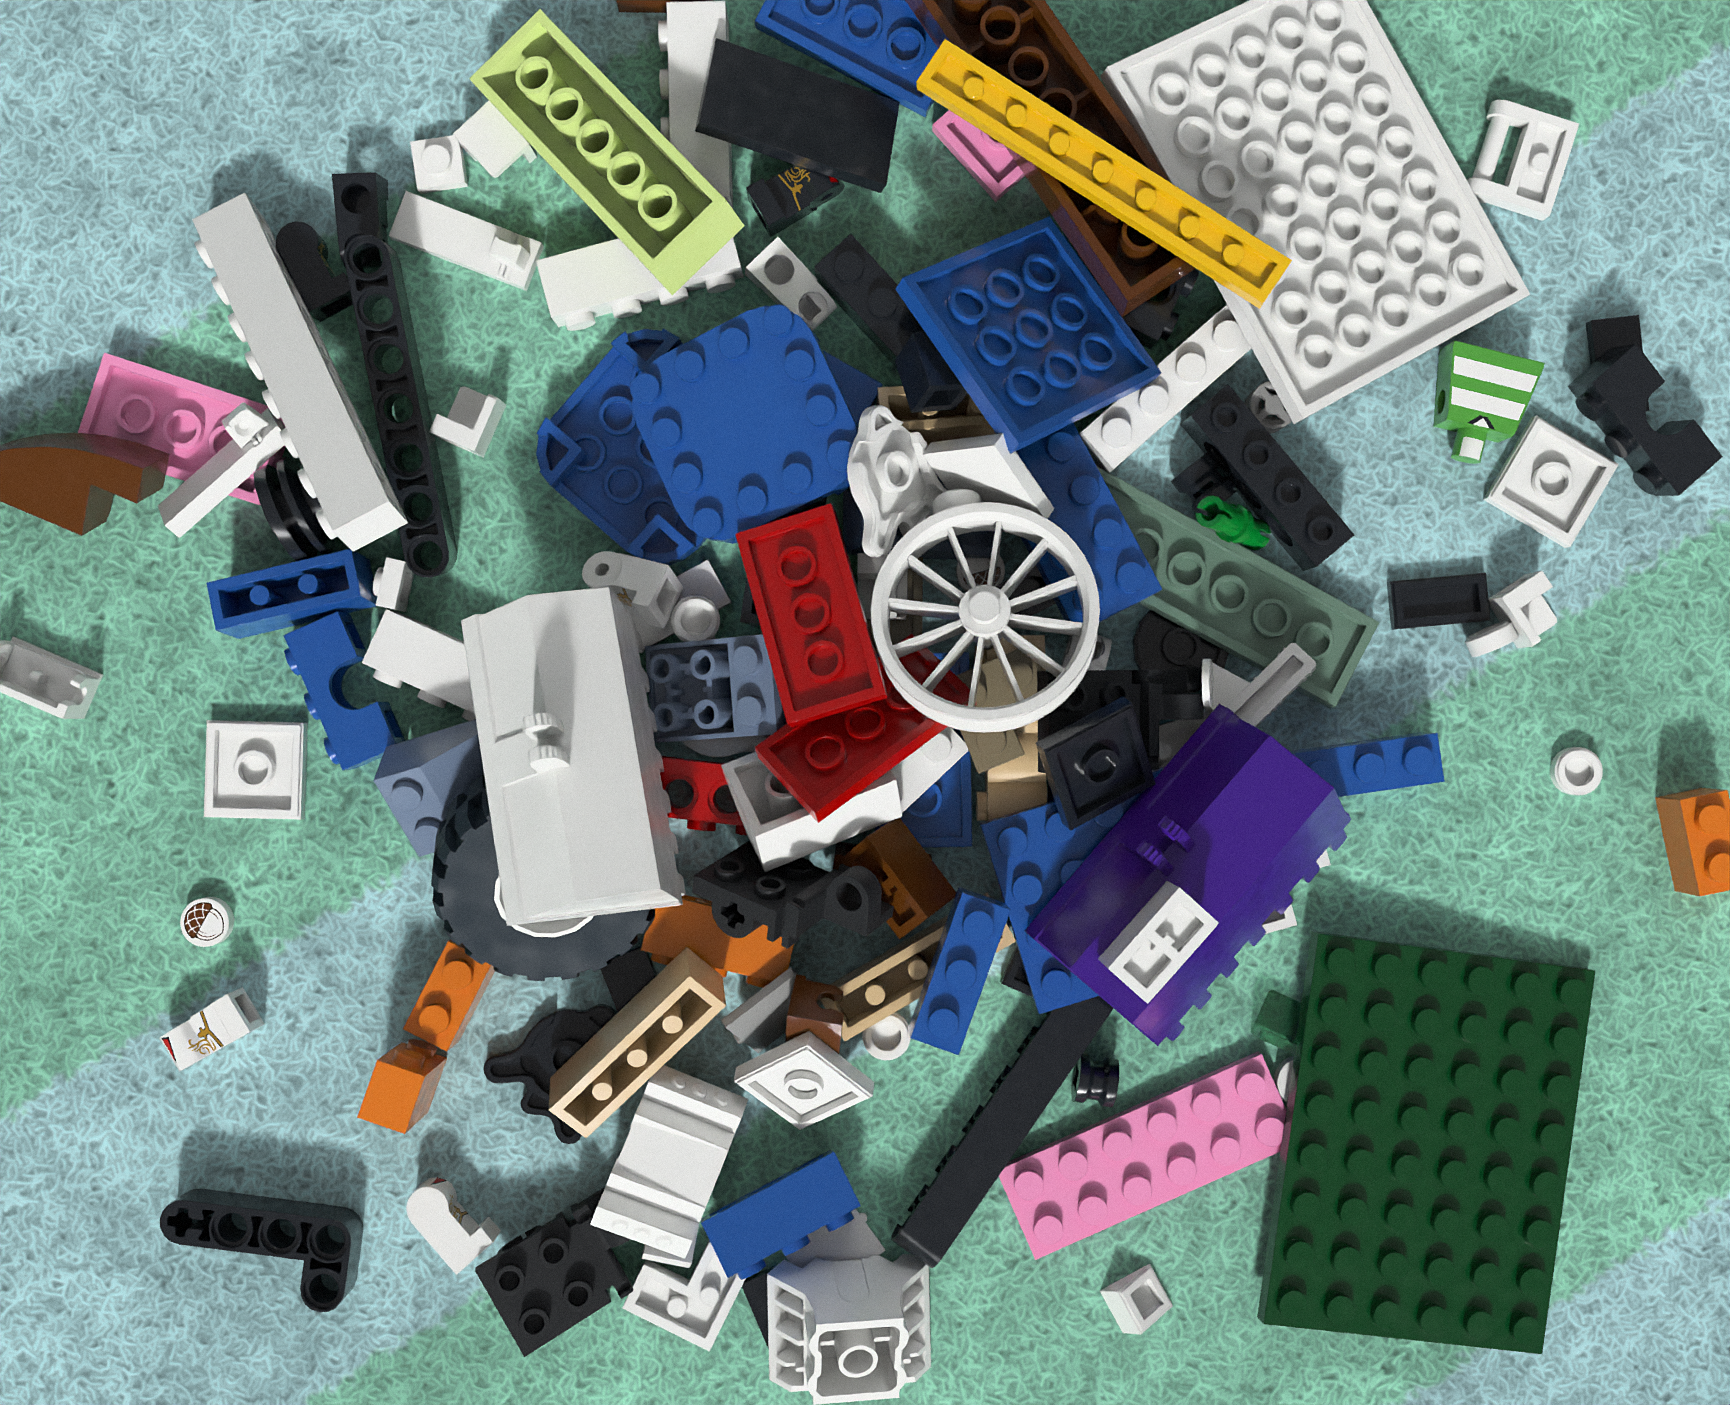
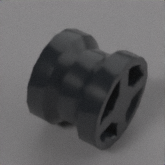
[1071,1054,1119,1108]

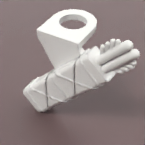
[1202,643,1316,728]

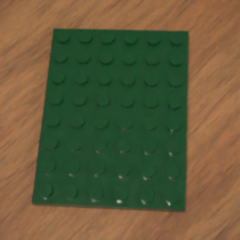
[1257,931,1595,1354]

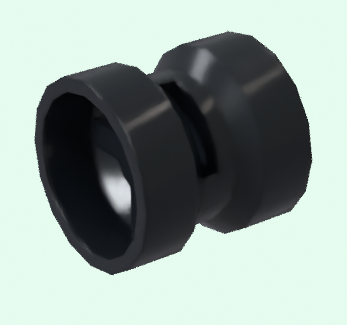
[1171,451,1239,515]

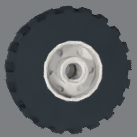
[431,774,656,981]

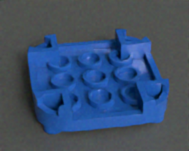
[630,304,859,544]
[536,329,706,566]

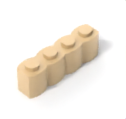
[974,635,1047,821]

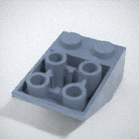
[645,634,787,743]

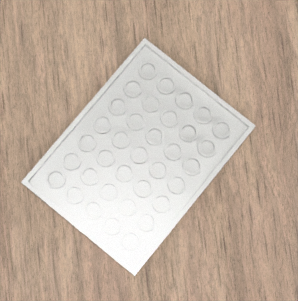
[1100,0,1530,424]

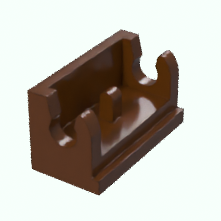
[840,818,957,939]
[785,974,844,1055]

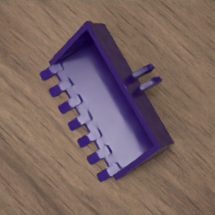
[1024,703,1351,1046]

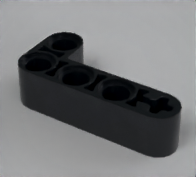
[160,1188,363,1312]

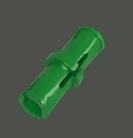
[1196,496,1271,550]

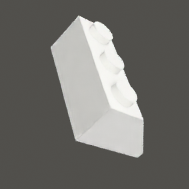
[721,752,902,872]

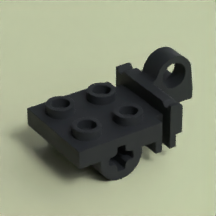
[1037,669,1204,773]
[692,840,894,949]
[475,1186,633,1357]

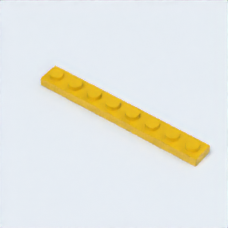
[916,39,1292,309]

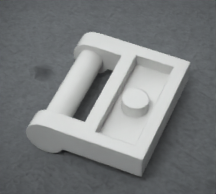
[1467,100,1579,221]

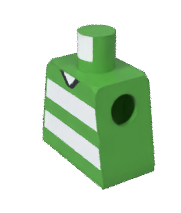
[1433,340,1545,464]

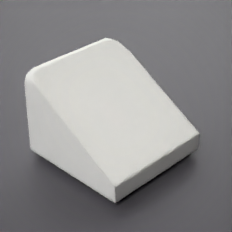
[1100,1264,1173,1335]

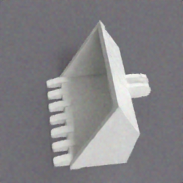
[461,587,686,926]

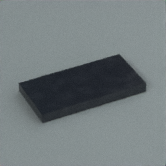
[695,38,900,193]

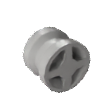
[1244,381,1292,434]

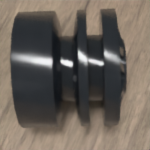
[253,456,335,561]

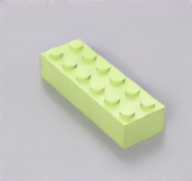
[469,9,745,295]

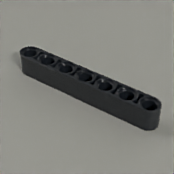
[344,235,457,578]
[891,996,1113,1268]

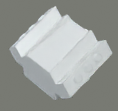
[590,1065,748,1258]
[767,1254,931,1405]

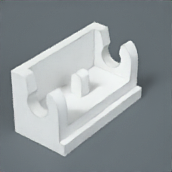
[0,637,103,719]
[1098,881,1219,1004]

